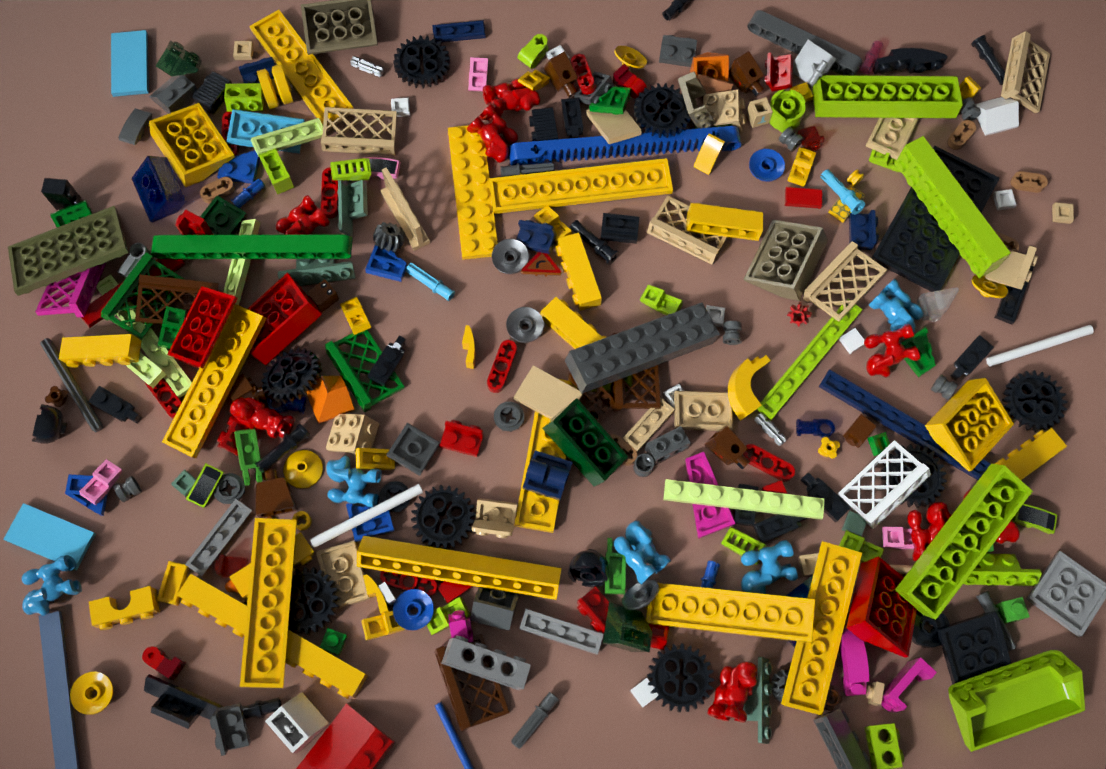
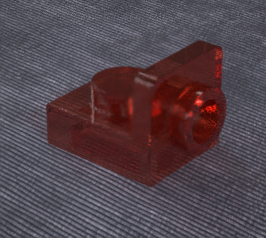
[797,126,825,151]
[215,554,249,578]

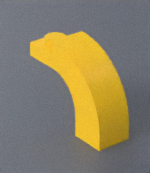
[728,355,771,421]

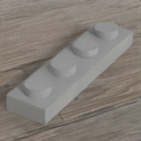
[185,499,252,576]
[519,609,604,655]

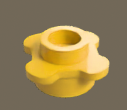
[818,437,840,459]

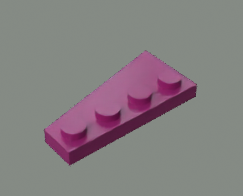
[685,452,735,539]

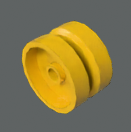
[257,64,294,109]

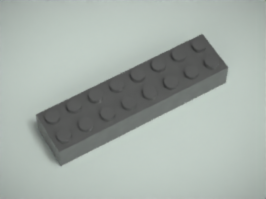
[565,302,720,394]

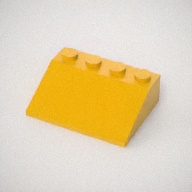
[149,103,235,188]
[925,378,1014,471]

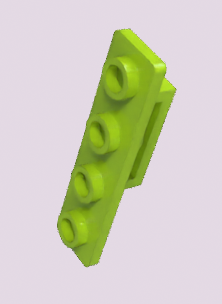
[963,553,1042,586]

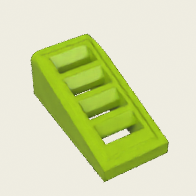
[330,158,371,180]
[721,527,766,565]

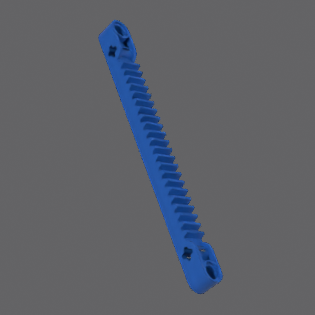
[509,126,741,166]

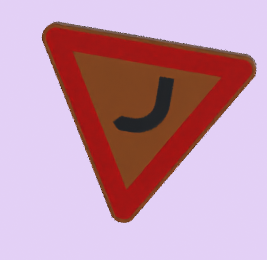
[521,252,562,277]

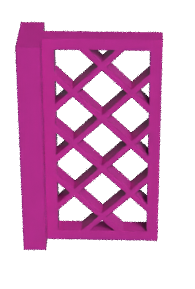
[35,263,106,318]

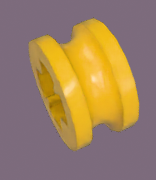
[847,169,865,187]
[292,511,312,531]

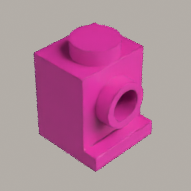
[448,610,474,642]

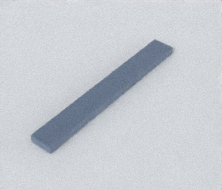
[38,611,80,769]

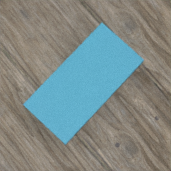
[111,30,149,97]
[227,109,305,154]
[3,503,96,571]

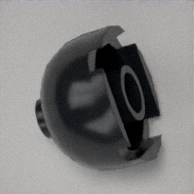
[32,404,67,444]
[568,549,609,587]

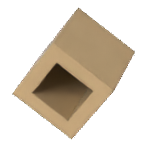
[746,97,773,128]

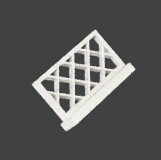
[838,440,931,529]

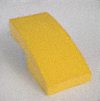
[518,69,550,90]
[693,133,725,175]
[787,147,816,187]
[534,206,572,244]
[340,297,371,335]
[462,325,475,369]
[363,574,390,615]
[361,611,406,641]

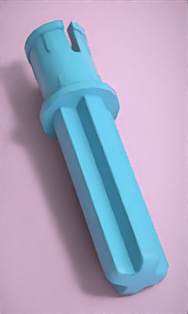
[406,263,455,301]

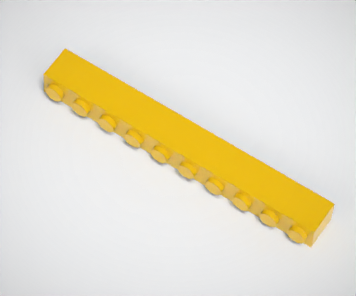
[357,536,562,600]
[177,574,368,699]

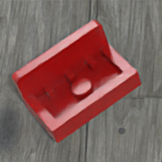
[765,52,793,92]

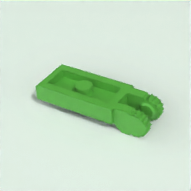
[234,428,262,486]
[605,538,626,595]

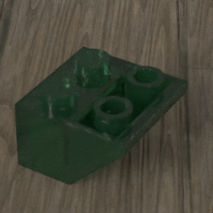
[156,40,202,76]
[603,602,652,652]

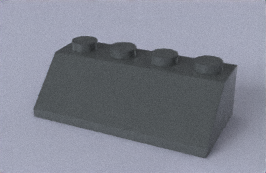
[813,708,871,769]

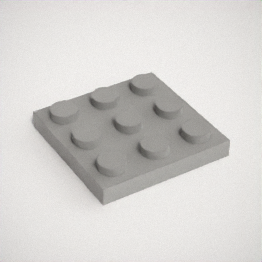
[1026,551,1106,637]

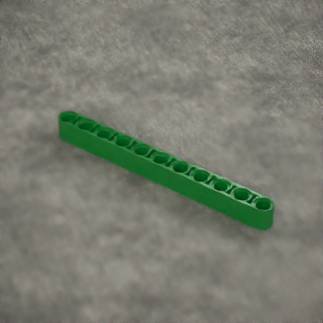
[151,235,353,259]

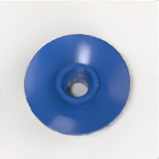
[749,149,785,182]
[393,589,434,631]

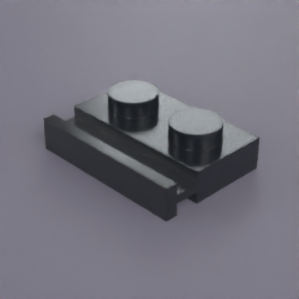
[600,213,640,244]

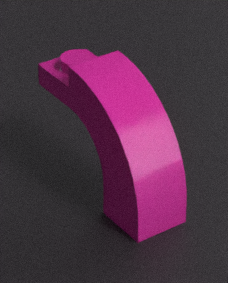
[839,619,869,696]

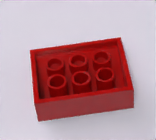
[247,272,322,365]
[167,286,238,368]
[846,556,917,658]
[296,703,395,769]

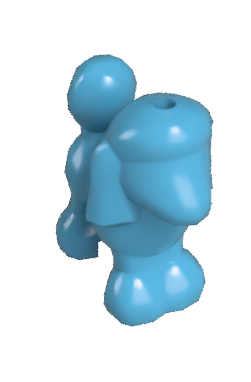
[869,279,924,339]
[326,455,382,508]
[614,520,671,585]
[741,540,798,594]
[22,555,82,616]

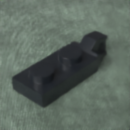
[561,98,583,138]
[368,335,406,386]
[950,335,994,381]
[88,386,142,424]
[800,473,850,522]
[753,514,808,543]

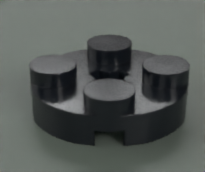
[912,610,950,648]

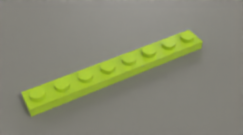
[757,298,863,420]

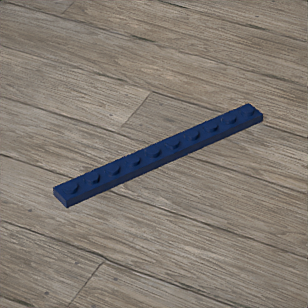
[819,369,991,480]

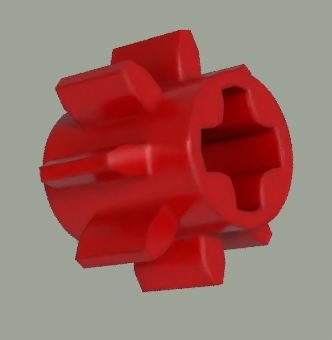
[787,302,812,327]

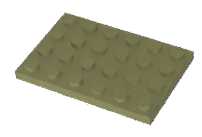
[8,206,128,296]

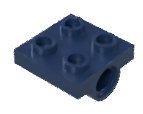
[523,450,573,501]

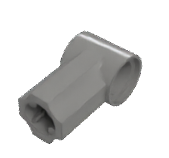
[117,243,151,278]

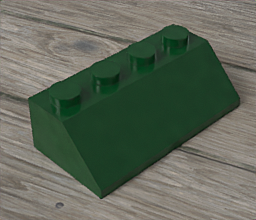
[543,398,628,487]

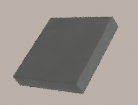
[386,423,440,476]

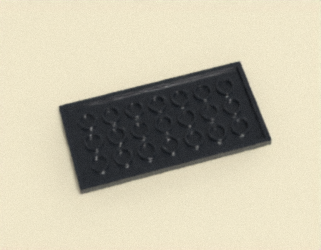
[871,145,1000,295]

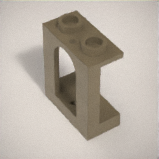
[678,72,716,129]

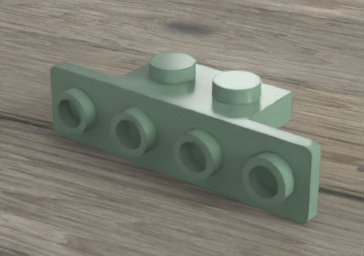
[338,168,368,236]
[278,259,355,286]
[743,657,772,744]

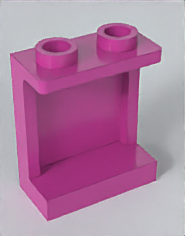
[881,657,937,712]

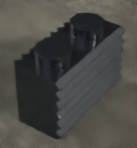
[193,71,232,115]
[529,107,558,141]
[41,178,81,210]

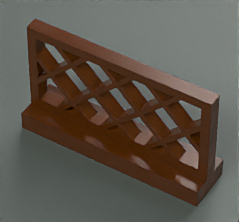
[135,274,219,324]
[612,333,660,411]
[434,634,509,732]

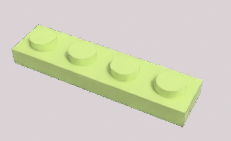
[251,118,323,157]

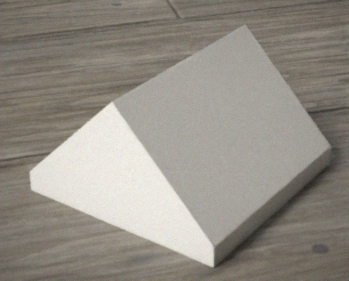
[974,97,1019,136]

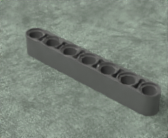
[747,10,862,76]

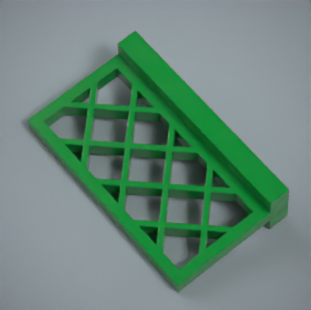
[101,252,184,340]
[325,330,405,413]

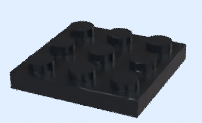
[937,611,1012,685]

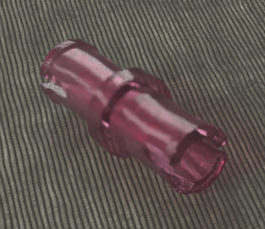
[860,41,883,74]

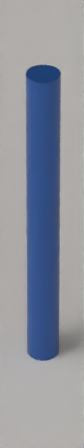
[435,702,474,769]

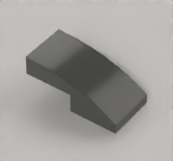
[118,108,152,145]

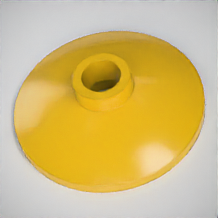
[614,46,647,68]
[971,275,1008,298]
[283,450,323,488]
[70,672,113,715]

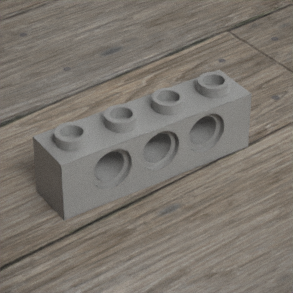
[441,636,531,690]

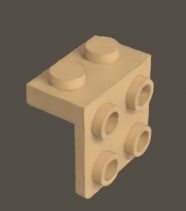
[703,90,745,132]
[985,246,1038,290]
[326,414,379,455]
[472,498,517,538]

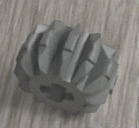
[373,222,405,252]

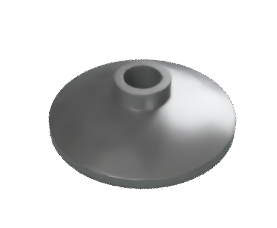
[492,239,529,274]
[506,307,544,343]
[622,580,659,610]

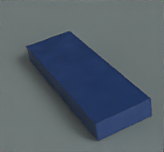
[432,20,486,43]

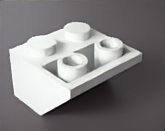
[265,692,330,754]

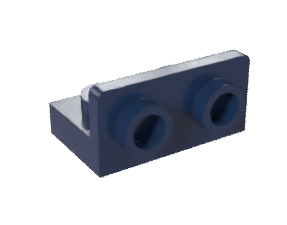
[238,57,276,83]
[849,210,879,250]
[516,220,557,254]

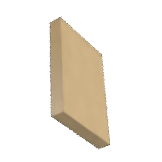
[587,109,642,144]
[866,118,918,160]
[514,366,583,419]
[674,391,733,431]
[316,540,370,610]

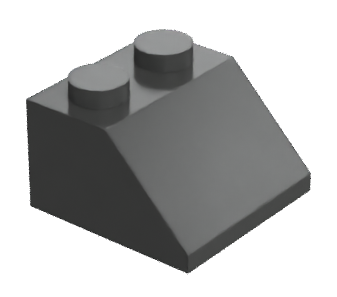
[149,74,197,114]
[470,587,520,631]

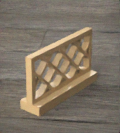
[1001,31,1050,113]
[321,107,397,155]
[380,167,430,251]
[647,195,727,265]
[803,241,887,322]

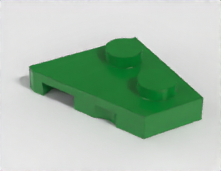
[589,87,631,115]
[901,327,936,378]

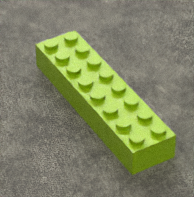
[812,75,963,118]
[895,136,1011,279]
[895,464,1033,620]

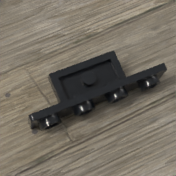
[144,674,223,729]

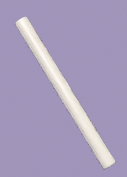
[986,325,1094,367]
[310,484,423,548]

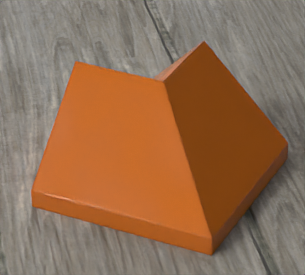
[690,52,729,82]
[307,376,355,424]

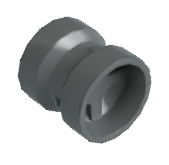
[959,97,981,121]
[778,127,804,152]
[723,321,742,345]
[931,374,958,400]
[633,454,654,477]
[113,476,142,503]

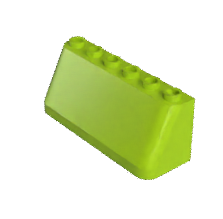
[948,650,1085,752]

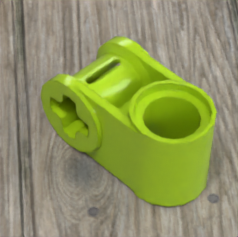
[517,34,548,69]

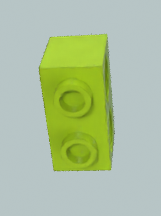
[224,83,264,112]
[259,148,294,194]
[864,723,904,769]

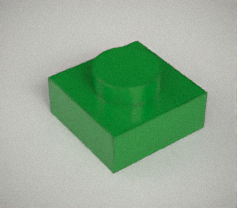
[867,432,890,456]
[319,628,347,655]

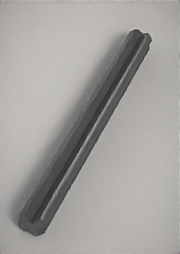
[40,338,103,432]

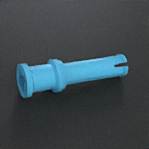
[820,169,865,215]

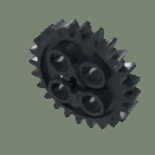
[393,35,451,89]
[634,83,691,138]
[261,348,322,404]
[1002,370,1068,432]
[881,444,947,508]
[411,485,476,549]
[289,567,341,635]
[647,643,715,713]

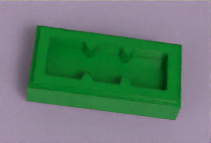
[50,200,93,227]

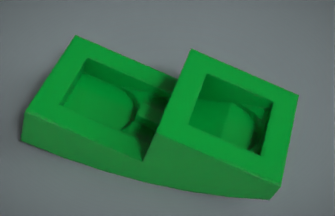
[158,306,186,349]

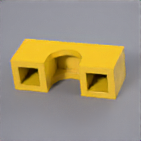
[89,586,160,630]

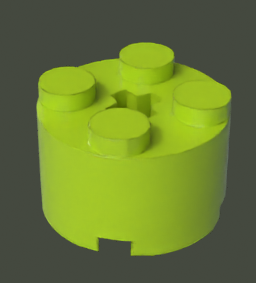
[769,89,806,133]

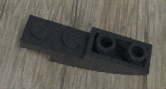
[872,48,948,74]

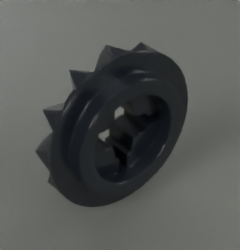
[379,481,411,513]

